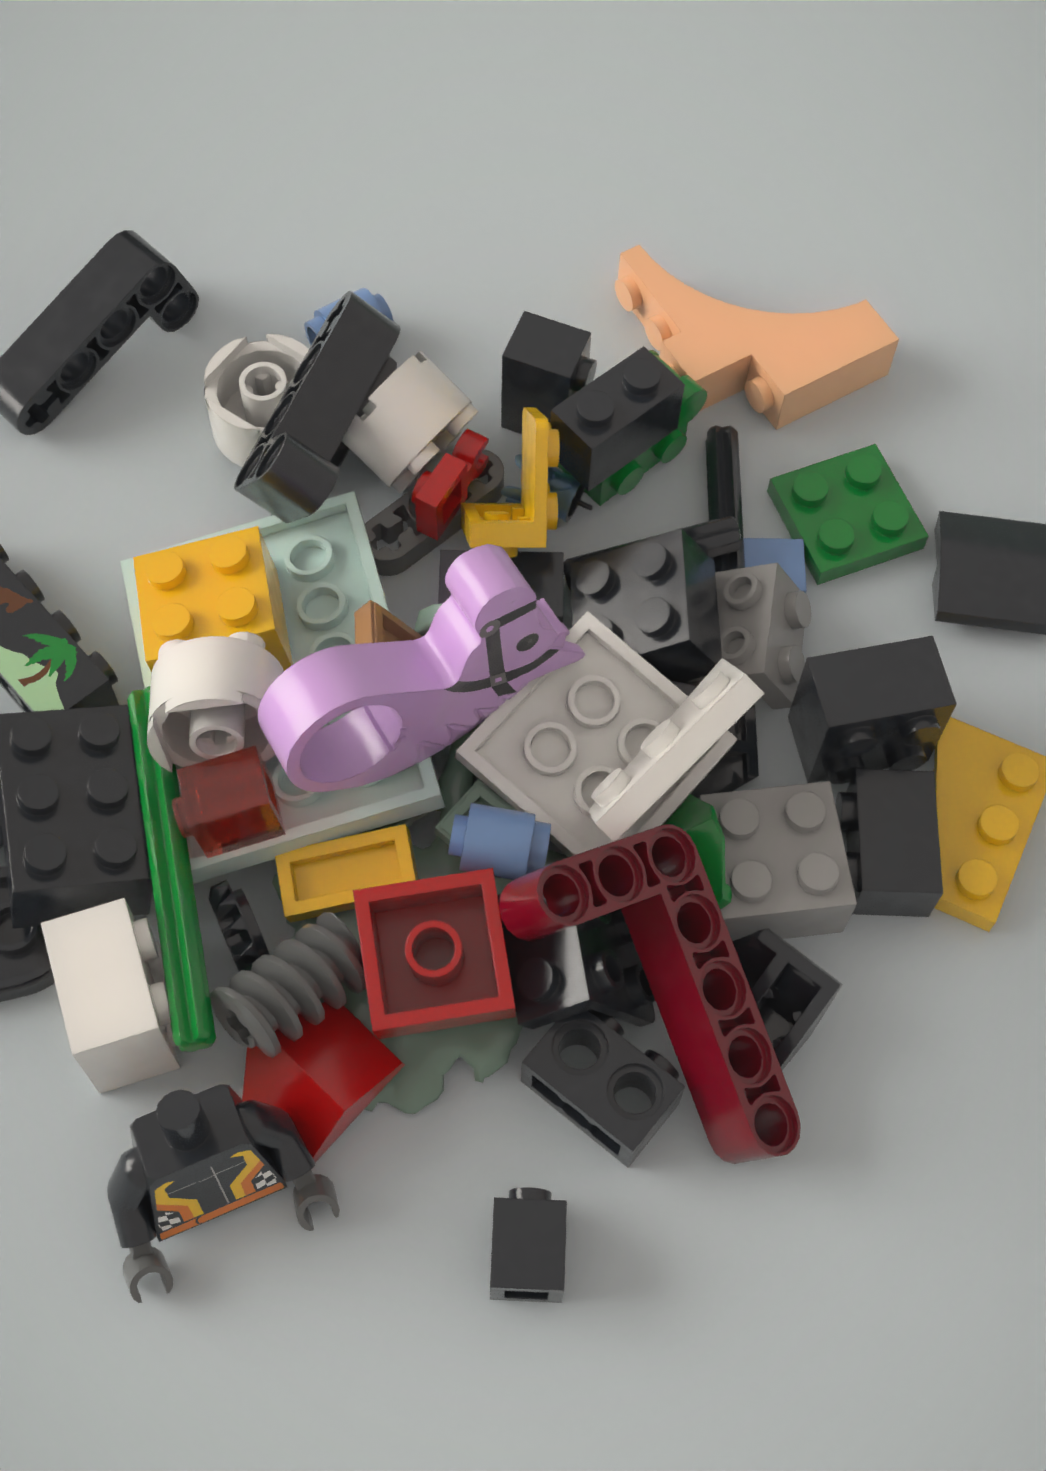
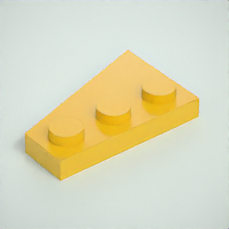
[933,717,1046,932]

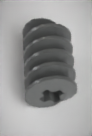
[210,912,366,1058]

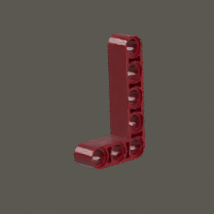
[499,824,801,1164]

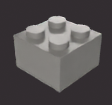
[699,781,857,941]

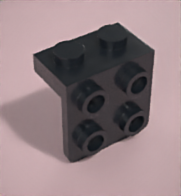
[497,894,655,1030]

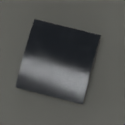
[932,511,1046,635]

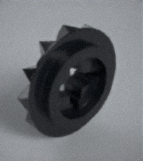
[208,879,270,972]

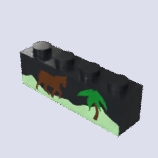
[0,544,119,712]

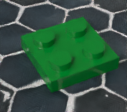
[767,444,929,585]

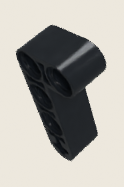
[0,230,199,435]
[234,291,401,523]

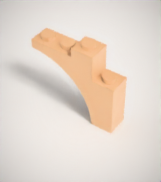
[615,245,899,430]

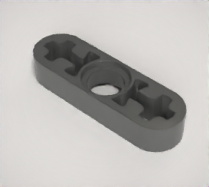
[365,449,504,576]

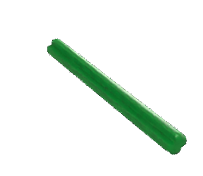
[127,686,216,1053]

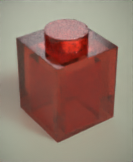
[172,745,286,858]

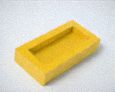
[275,824,419,923]

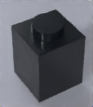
[490,1187,567,1303]

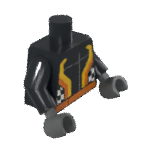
[107,1084,340,1303]

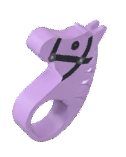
[258,544,585,792]

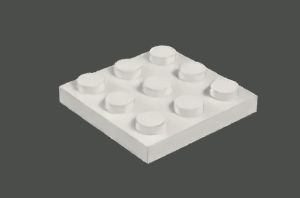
[455,611,737,857]

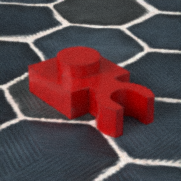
[411,428,489,541]

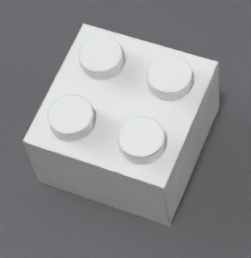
[41,898,180,1094]

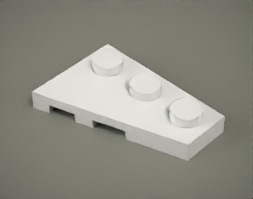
[589,658,765,842]

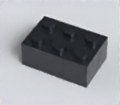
[0,705,153,929]

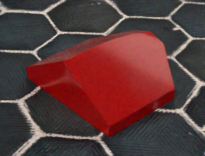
[242,1002,405,1162]

